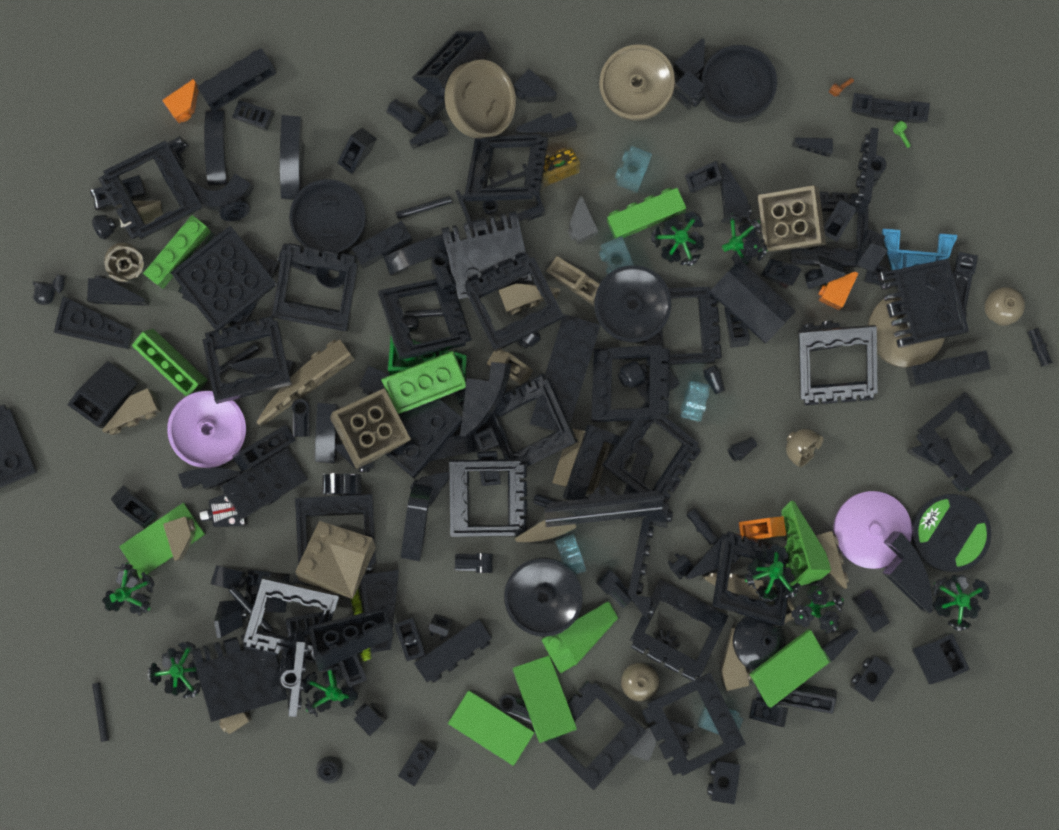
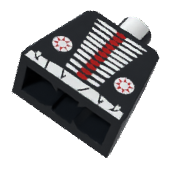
[200,494,248,527]

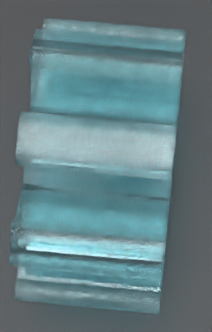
[680,380,710,422]
[555,535,586,574]

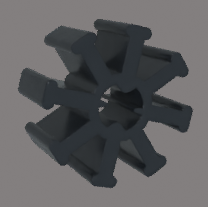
[323,473,361,495]

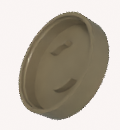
[445,60,516,138]

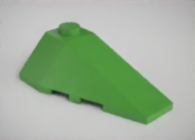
[781,501,831,586]
[541,601,618,673]

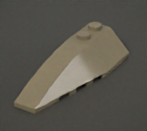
[257,339,355,426]

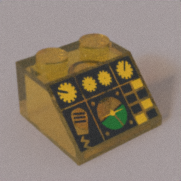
[542,148,580,187]

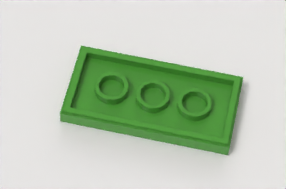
[381,351,466,414]
[119,503,206,579]
[749,630,829,707]
[512,656,577,743]
[448,690,534,766]

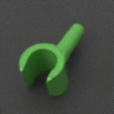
[893,121,911,148]

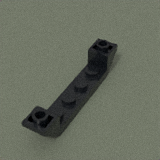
[628,504,673,621]

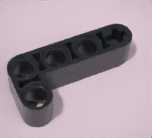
[401,483,433,562]

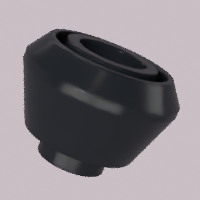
[92,215,116,240]
[517,332,541,349]
[316,756,343,784]

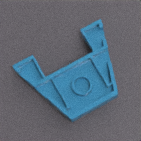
[882,229,957,271]

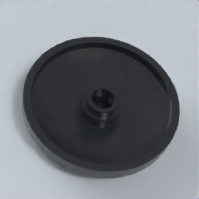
[594,265,671,342]
[504,557,583,637]

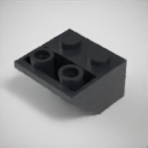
[245,570,290,613]
[912,633,970,685]

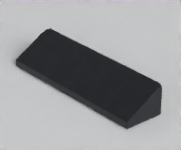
[756,684,837,714]

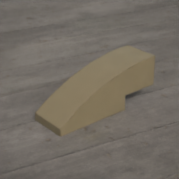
[546,256,600,306]
[515,520,576,543]

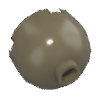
[104,242,144,282]
[985,287,1025,326]
[786,429,824,467]
[621,662,659,702]

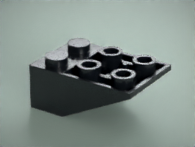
[67,361,138,429]

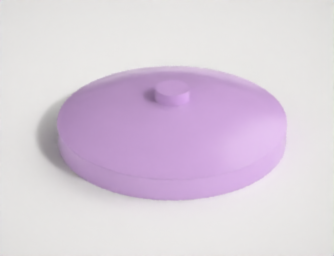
[167,391,246,468]
[833,491,912,569]

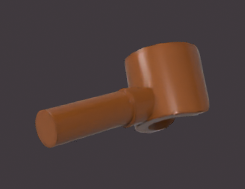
[828,78,854,97]

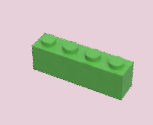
[607,188,686,242]
[143,215,211,289]
[132,329,208,396]

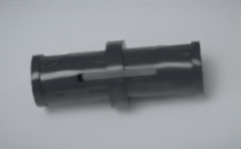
[1027,327,1053,367]
[686,507,719,545]

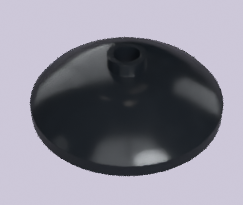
[733,616,786,671]

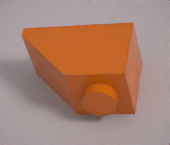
[162,79,199,123]
[818,272,858,310]
[739,516,786,539]

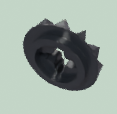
[219,199,250,222]

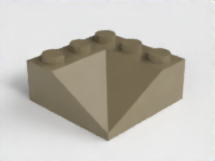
[758,185,826,252]
[330,388,411,469]
[295,521,376,599]

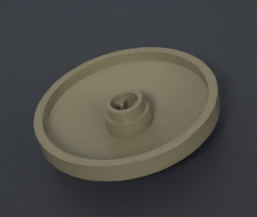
[599,45,675,121]
[868,298,944,368]

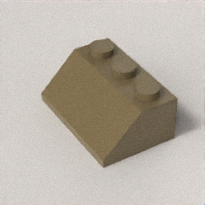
[552,429,611,495]

